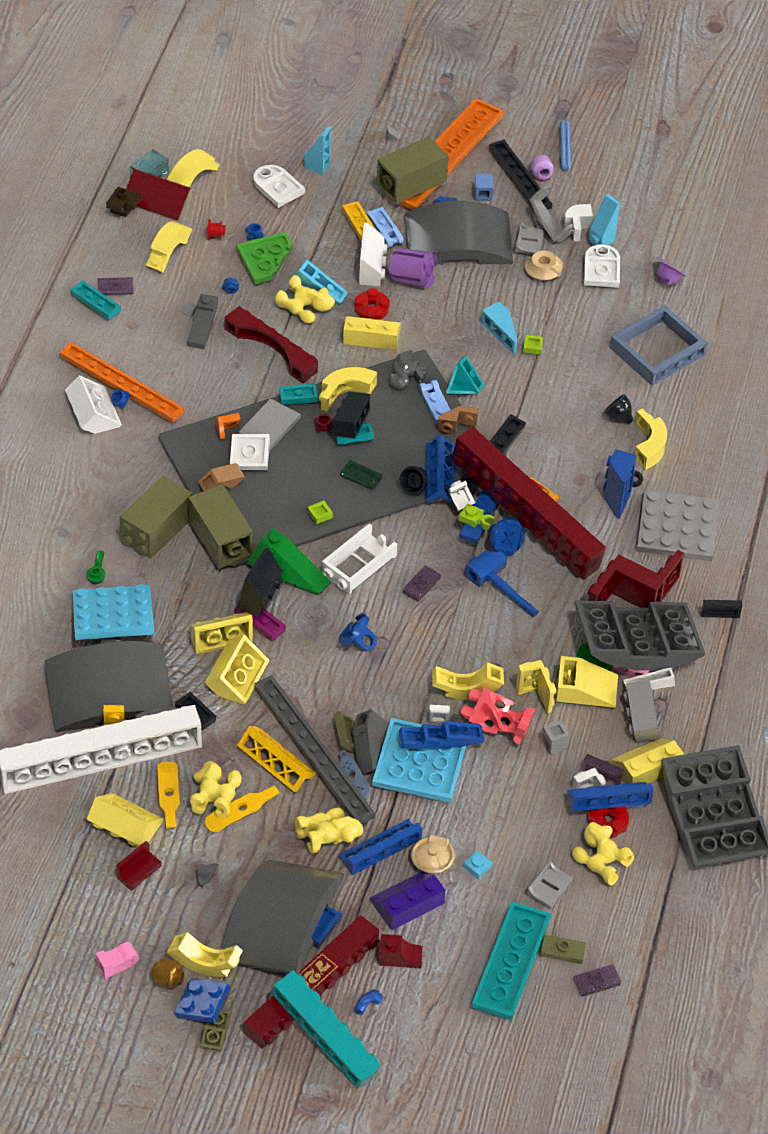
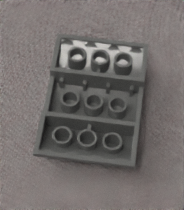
[405,201,513,265]
[574,600,705,670]
[45,641,173,732]
[661,745,768,868]
[222,859,345,974]

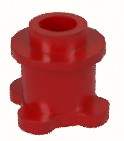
[207,219,226,240]

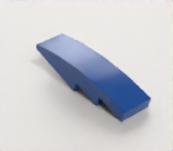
[460,490,499,544]
[399,721,485,749]

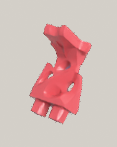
[460,688,536,745]

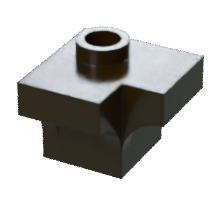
[106,187,141,217]

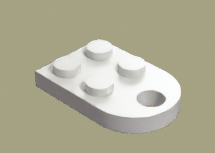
[254,165,305,208]
[584,244,620,288]

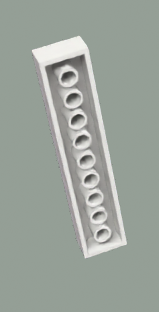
[0,705,202,794]

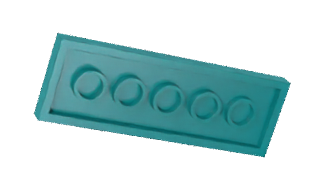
[471,901,552,1021]

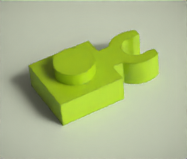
[458,503,495,530]

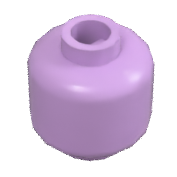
[530,155,554,180]

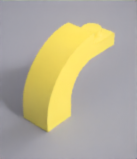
[167,149,220,187]
[146,221,193,273]
[319,367,377,411]
[635,408,667,470]
[432,662,504,700]
[166,932,242,977]

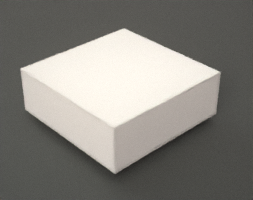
[429,705,450,723]

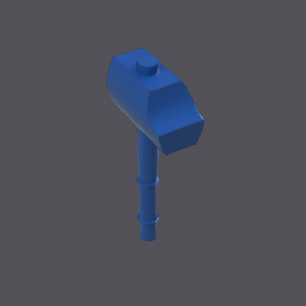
[464,551,539,617]

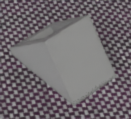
[387,126,400,141]
[181,301,196,317]

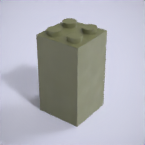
[377,136,449,204]
[119,475,193,559]
[188,484,253,569]

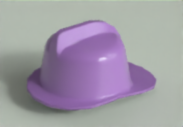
[656,257,686,285]

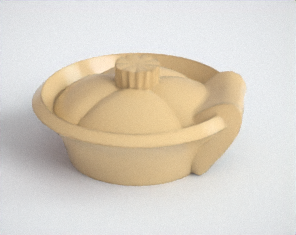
[525,251,563,280]
[411,834,455,874]

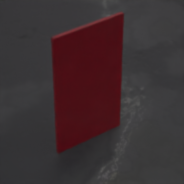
[126,169,191,221]

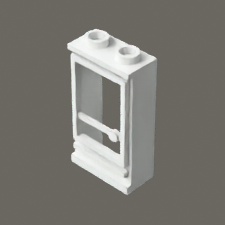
[322,523,397,594]

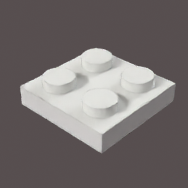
[230,434,270,470]

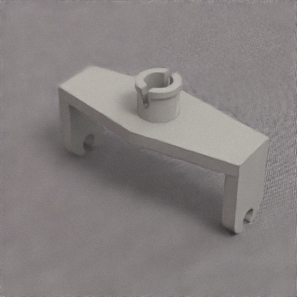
[529,185,575,243]

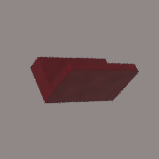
[116,841,162,891]

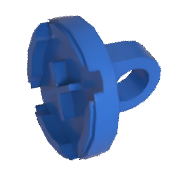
[489,518,525,556]
[338,613,377,651]

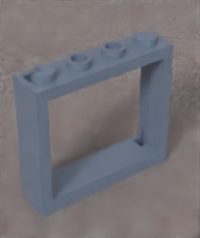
[610,305,708,386]

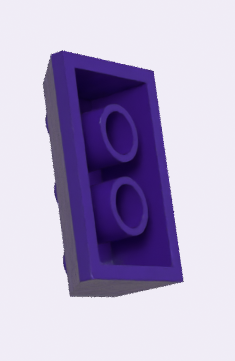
[369,871,446,931]

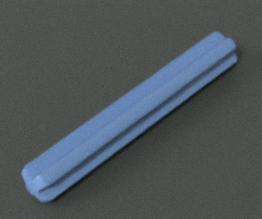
[560,121,571,171]

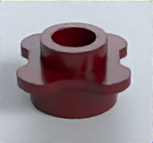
[314,414,334,432]

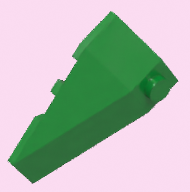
[247,528,331,596]

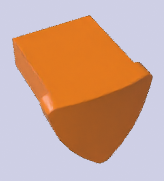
[215,413,241,440]

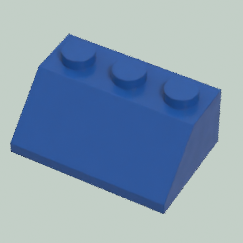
[603,449,637,519]

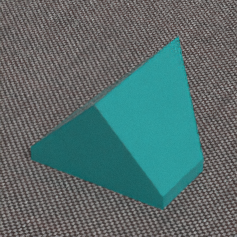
[446,355,484,394]

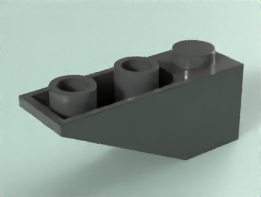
[353,709,387,775]

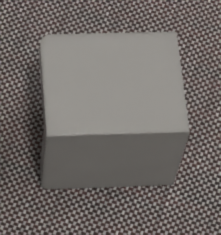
[542,720,570,755]

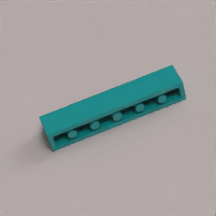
[271,970,380,1089]

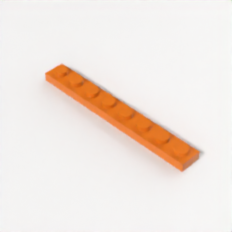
[59,342,184,423]

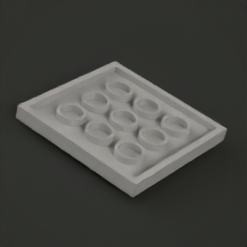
[637,490,719,561]

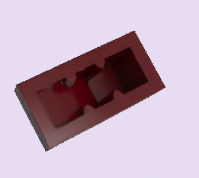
[379,934,423,968]

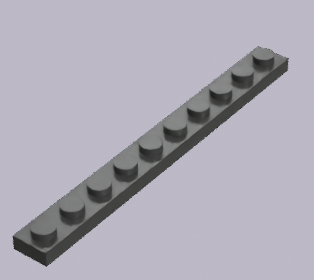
[255,675,375,824]

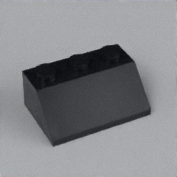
[238,548,283,617]

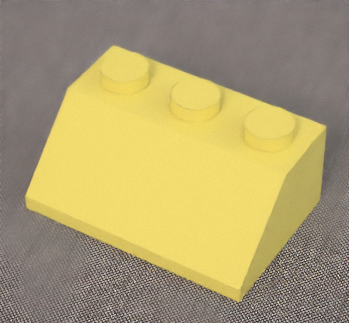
[343,316,401,350]
[190,612,253,654]
[205,635,269,705]
[610,738,684,784]
[87,793,164,847]

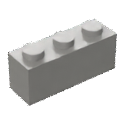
[624,679,660,743]

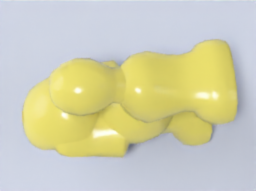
[275,275,335,324]
[190,761,242,818]
[295,808,363,853]
[572,822,634,886]

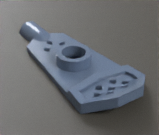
[339,750,371,800]

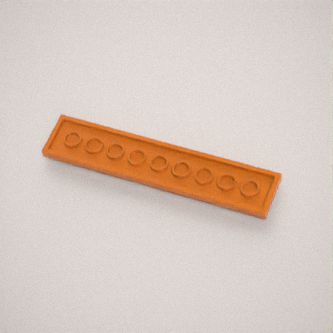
[386,98,504,210]

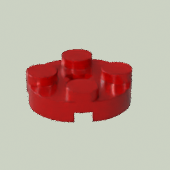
[354,288,390,320]
[588,806,629,838]

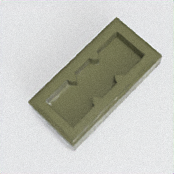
[334,711,356,753]
[541,935,586,964]

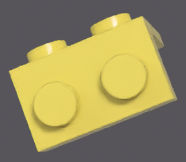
[516,660,556,714]

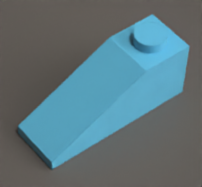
[303,125,331,175]
[588,194,620,245]
[292,260,348,305]
[481,302,518,354]

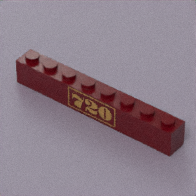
[243,915,379,1049]

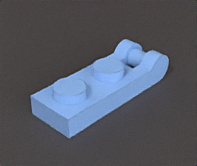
[367,207,404,248]
[418,380,450,425]

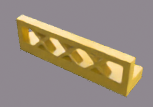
[237,726,316,792]

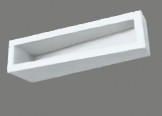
[623,668,675,691]

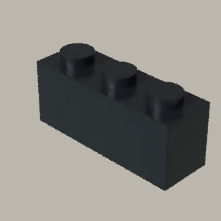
[331,391,371,439]

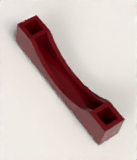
[224,306,318,384]

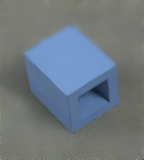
[475,174,493,201]

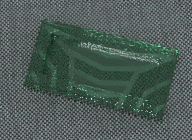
[340,460,382,491]

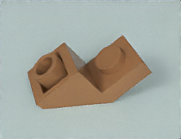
[438,406,479,434]
[198,463,245,491]

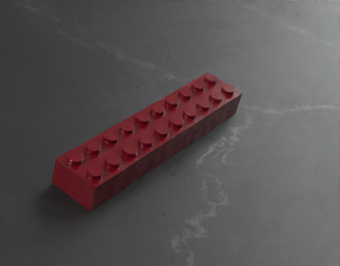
[452,426,606,580]

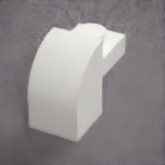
[564,204,593,241]

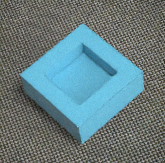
[463,850,493,879]

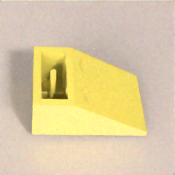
[556,656,618,708]

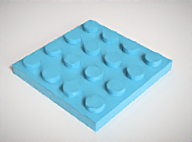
[72,584,154,640]
[372,718,467,803]

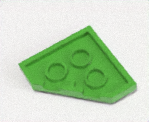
[236,232,292,284]

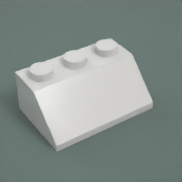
[359,223,388,286]
[65,375,122,434]

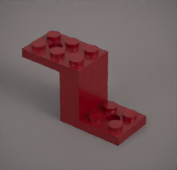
[587,550,684,608]

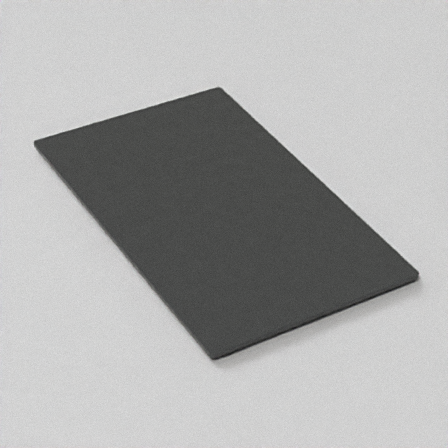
[159,350,477,567]

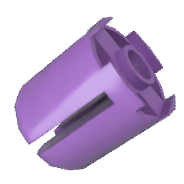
[389,248,437,287]

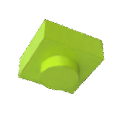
[523,335,544,355]
[307,500,333,525]

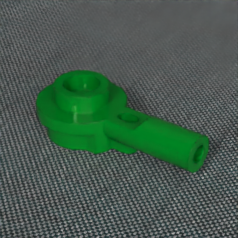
[86,550,105,584]

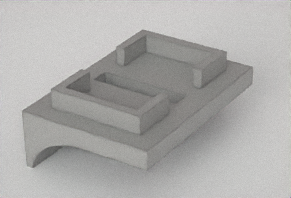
[515,221,545,255]
[527,860,574,909]

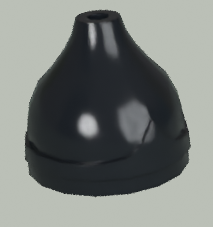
[604,394,634,424]
[399,466,428,494]

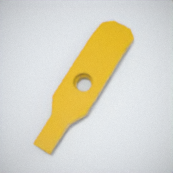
[157,761,180,828]
[205,785,280,833]

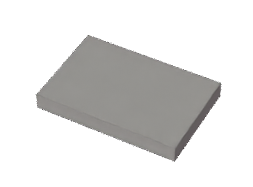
[239,399,301,452]

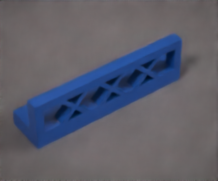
[426,434,455,503]
[567,782,654,812]
[339,819,422,876]

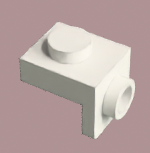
[448,480,475,512]
[572,768,606,789]

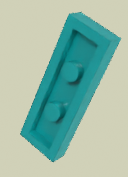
[70,280,121,321]

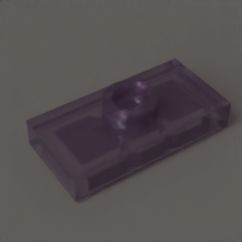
[98,277,134,295]
[403,565,441,602]
[583,754,624,785]
[573,964,622,997]

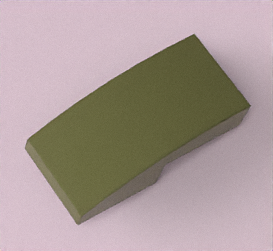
[200,1009,232,1051]

